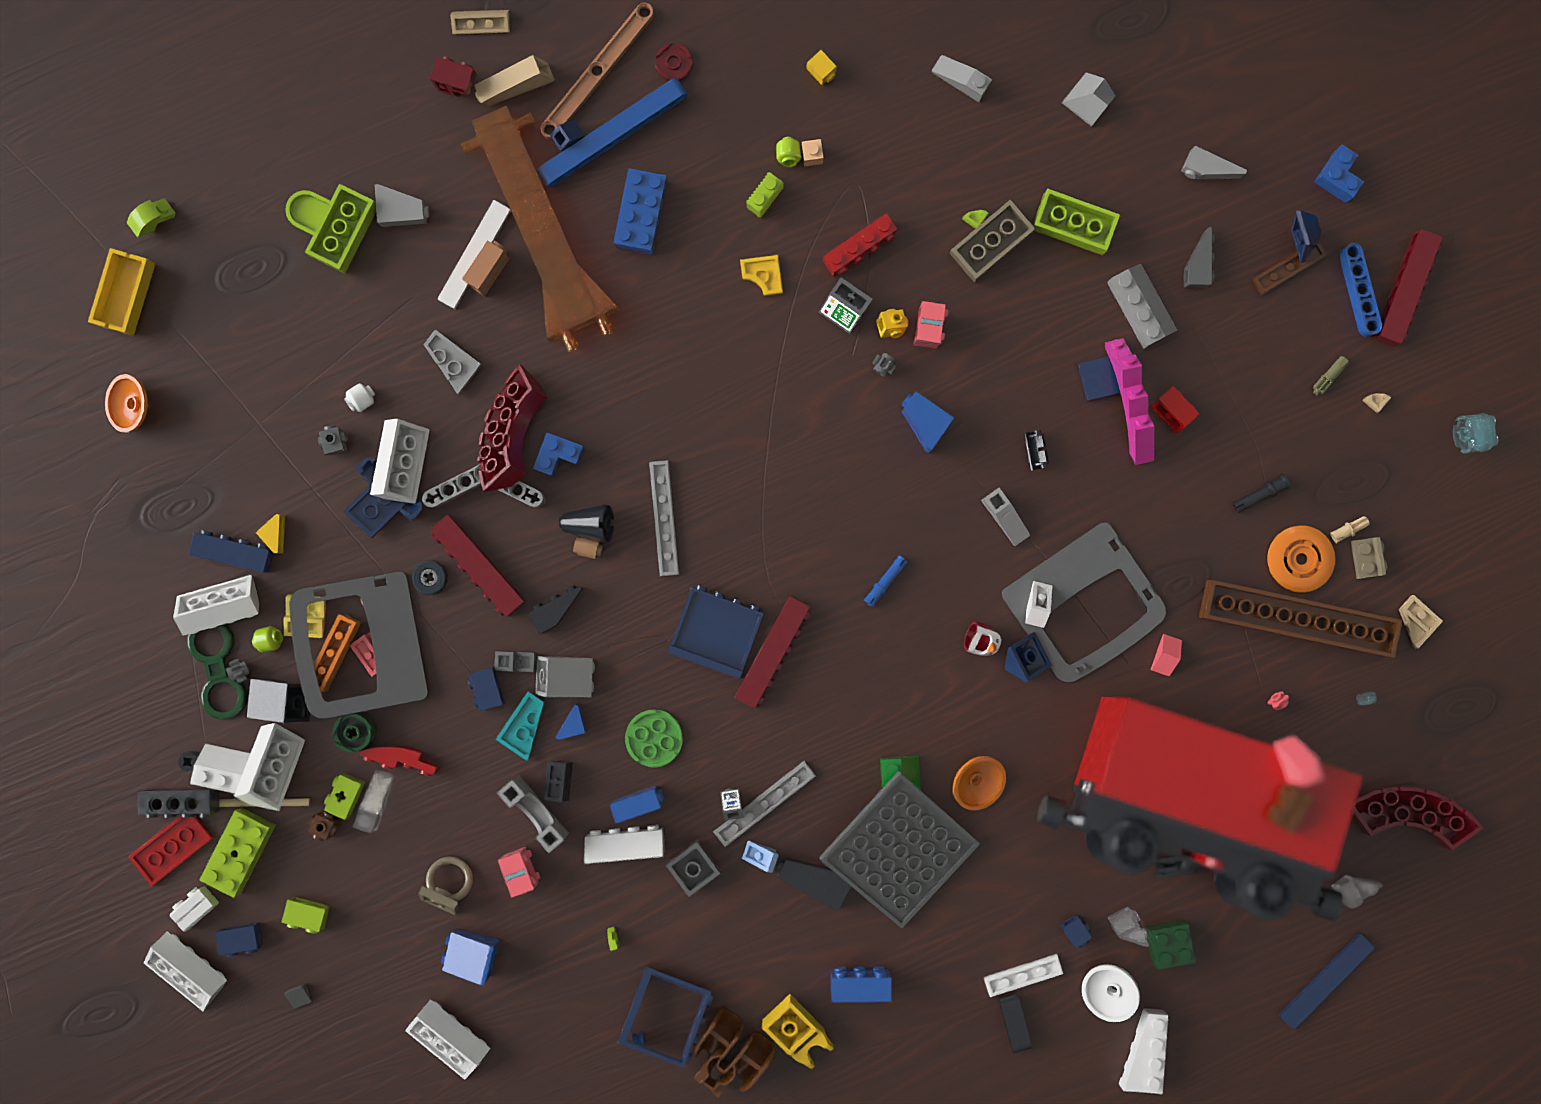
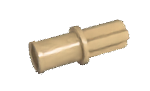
[1330,516,1370,543]

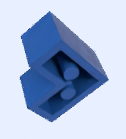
[1314,145,1364,203]
[533,433,585,477]

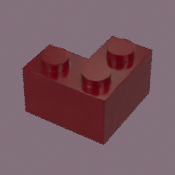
[430,57,477,96]

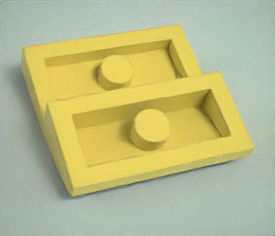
[284,595,326,638]

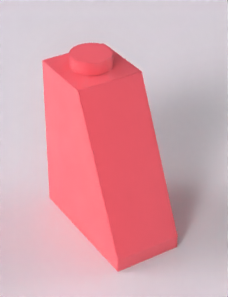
[1274,736,1324,785]

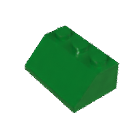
[880,756,921,790]

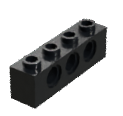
[138,789,219,818]

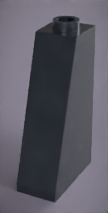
[775,857,851,912]

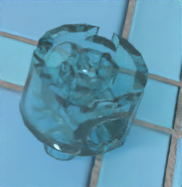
[1453,413,1498,453]

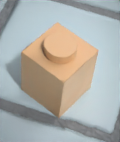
[801,139,823,166]

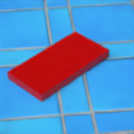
[128,814,214,887]

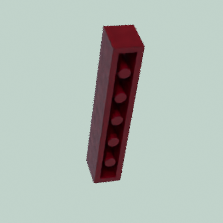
[1374,229,1442,347]
[430,515,526,617]
[734,596,811,709]

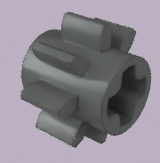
[872,353,896,377]
[226,659,251,683]

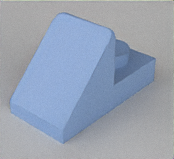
[742,840,779,873]

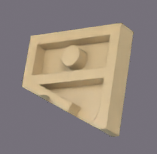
[1399,595,1443,648]

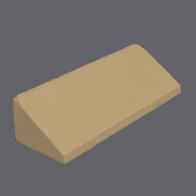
[451,10,510,34]

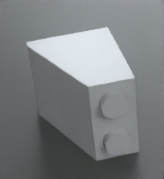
[535,656,595,697]

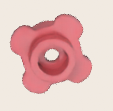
[1268,692,1289,710]

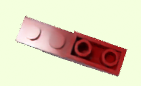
[358,745,440,776]

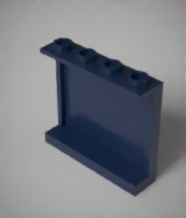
[668,585,764,679]

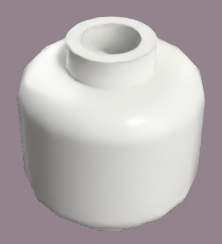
[344,383,375,412]

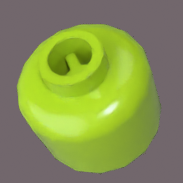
[776,137,801,167]
[252,626,283,653]

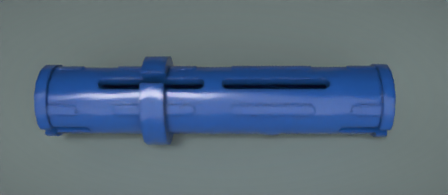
[863,556,908,608]

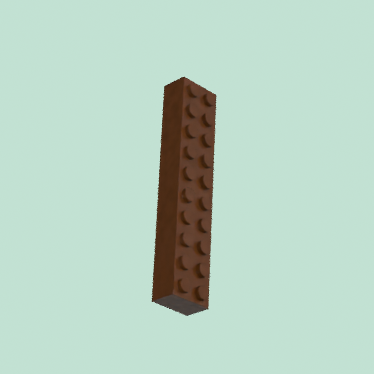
[1199,580,1402,658]

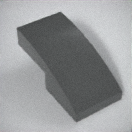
[494,651,537,672]

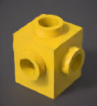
[876,309,908,338]

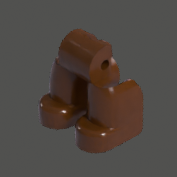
[693,1009,775,1097]

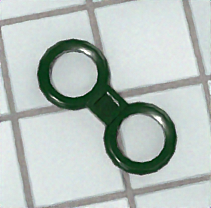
[187,624,247,720]

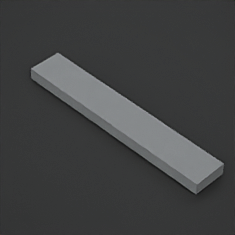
[649,460,679,576]
[713,761,816,847]

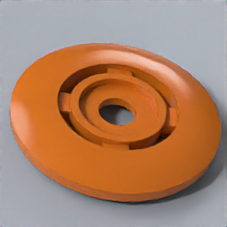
[1267,526,1335,592]

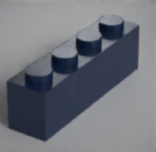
[188,530,274,573]

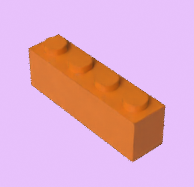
[314,614,362,692]

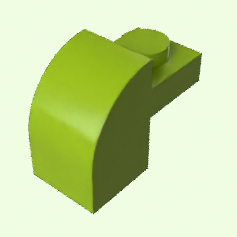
[127,198,176,238]

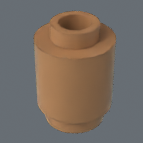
[573,537,603,559]

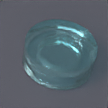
[1356,692,1377,705]

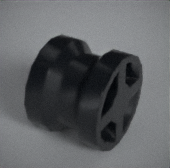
[178,751,200,772]

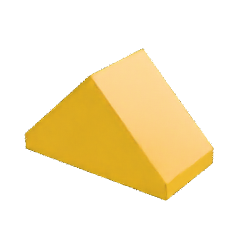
[256,514,285,554]

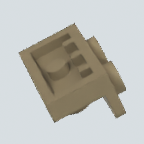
[1351,537,1387,579]

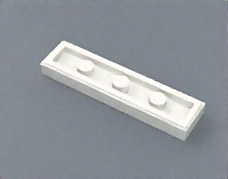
[983,954,1063,997]

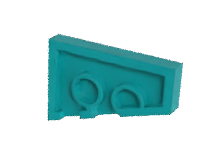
[495,691,545,761]

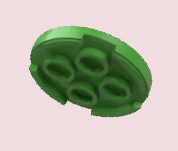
[625,709,683,767]

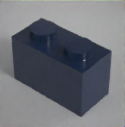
[468,667,505,711]
[215,922,263,957]

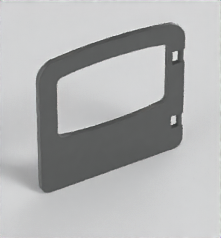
[1002,522,1166,682]
[289,572,427,718]

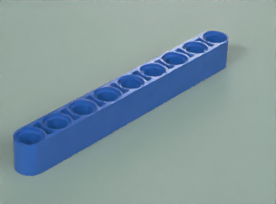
[537,78,688,188]

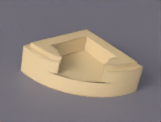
[1362,393,1391,413]

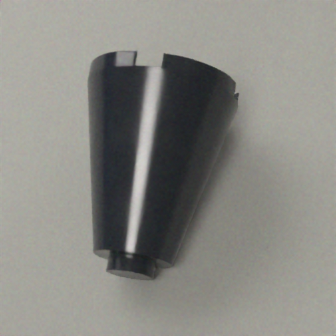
[559,505,614,543]

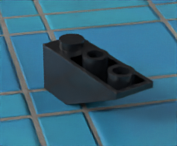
[528,585,583,634]

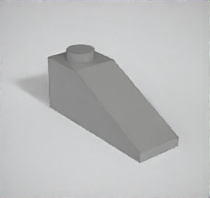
[931,55,992,102]
[1181,146,1247,179]

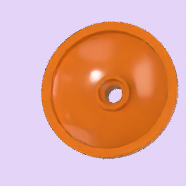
[105,374,148,432]
[953,756,1006,810]

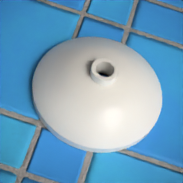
[1082,965,1140,1022]

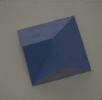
[1291,210,1322,263]
[1004,632,1052,682]

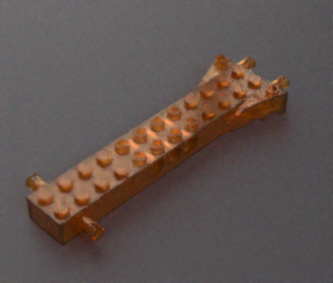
[461,106,619,352]

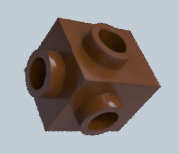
[308,811,340,841]

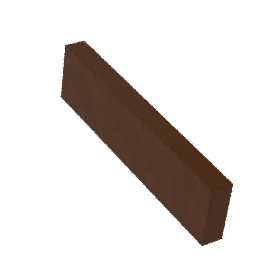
[1251,242,1327,295]

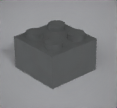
[666,839,721,897]

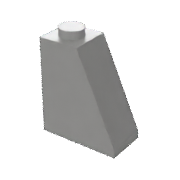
[375,184,430,227]

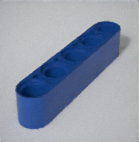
[1339,243,1382,337]

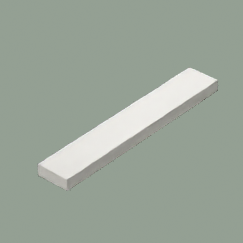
[438,200,511,309]

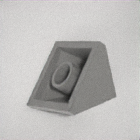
[1062,73,1115,127]

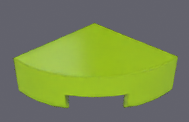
[962,210,989,229]
[608,927,619,951]

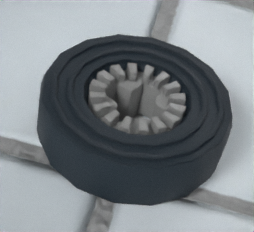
[412,560,447,595]

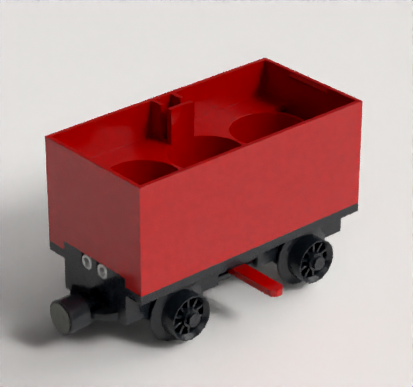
[1038,697,1362,921]

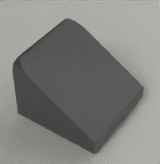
[284,983,312,1009]

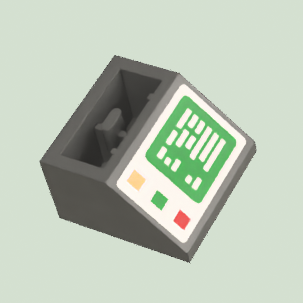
[818,278,873,334]

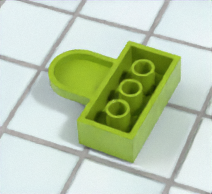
[286,184,376,273]

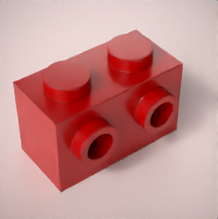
[1151,386,1200,434]

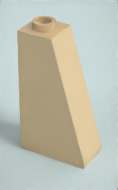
[474,55,555,106]

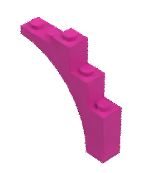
[1105,338,1154,465]

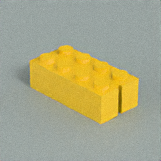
[88,248,156,336]

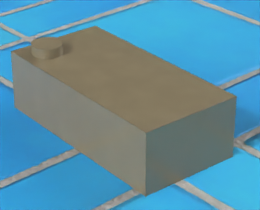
[950,200,1035,282]

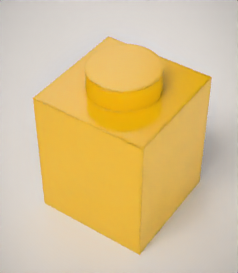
[807,50,837,85]

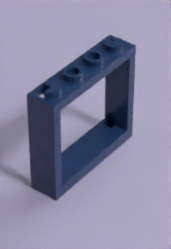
[618,967,713,1068]

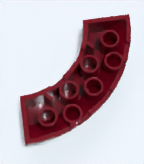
[477,365,547,492]
[1351,786,1484,851]

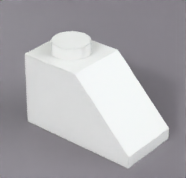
[1025,581,1052,628]

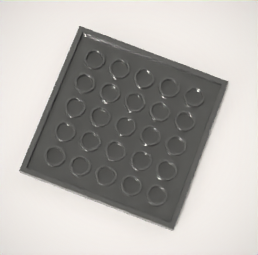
[819,771,980,929]

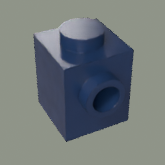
[550,120,585,151]
[1060,915,1092,948]

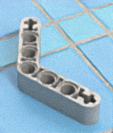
[422,465,545,508]

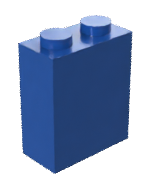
[610,785,665,823]

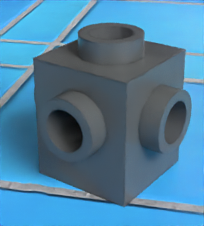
[318,425,348,456]

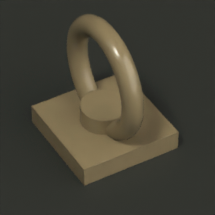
[419,857,473,915]

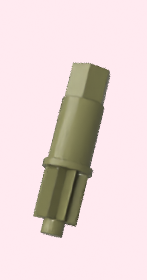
[1313,356,1349,395]

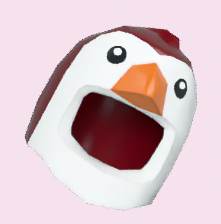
[964,621,1002,656]

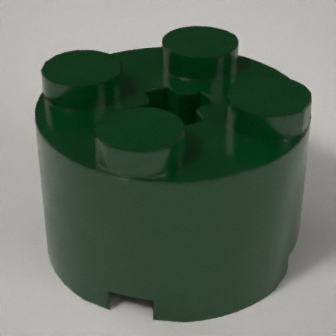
[332,712,377,753]

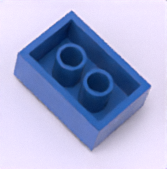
[831,966,891,1002]

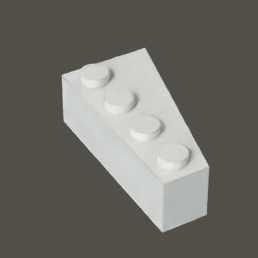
[1119,1008,1168,1094]

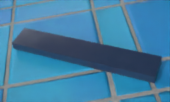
[1278,933,1375,1030]

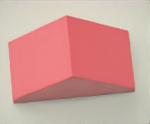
[1151,634,1182,676]

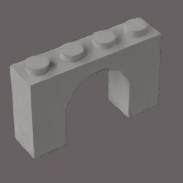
[498,775,569,853]

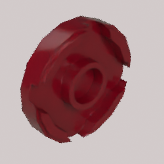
[655,43,693,81]

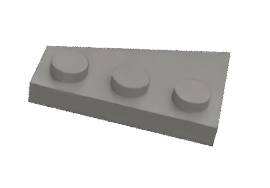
[424,330,482,395]

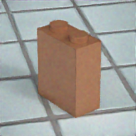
[462,240,510,296]

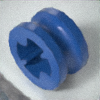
[632,1031,644,1050]

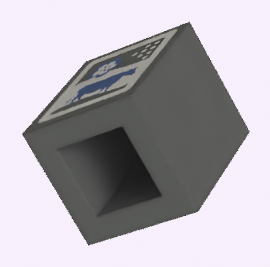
[720,788,744,821]

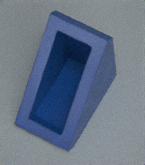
[555,703,587,740]

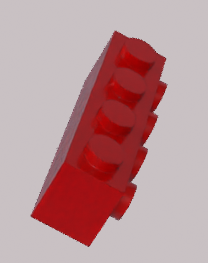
[823,213,897,277]

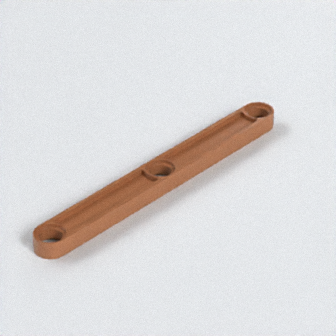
[541,3,654,140]

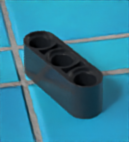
[998,994,1032,1053]

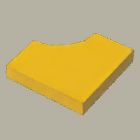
[740,255,783,296]

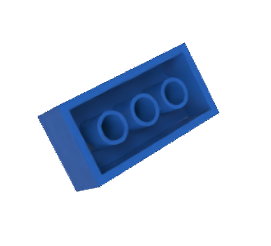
[613,168,668,255]

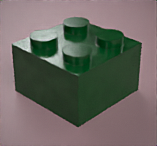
[1145,919,1196,970]

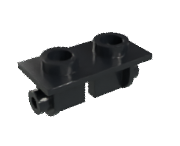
[1024,430,1049,470]
[1155,857,1197,878]

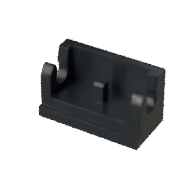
[544,760,573,802]

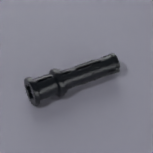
[1232,473,1291,513]

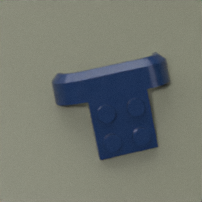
[343,458,422,539]

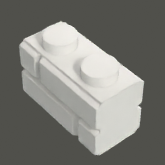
[169,886,219,932]

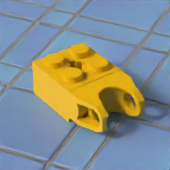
[762,994,834,1069]

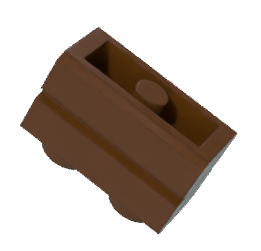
[1267,784,1314,834]

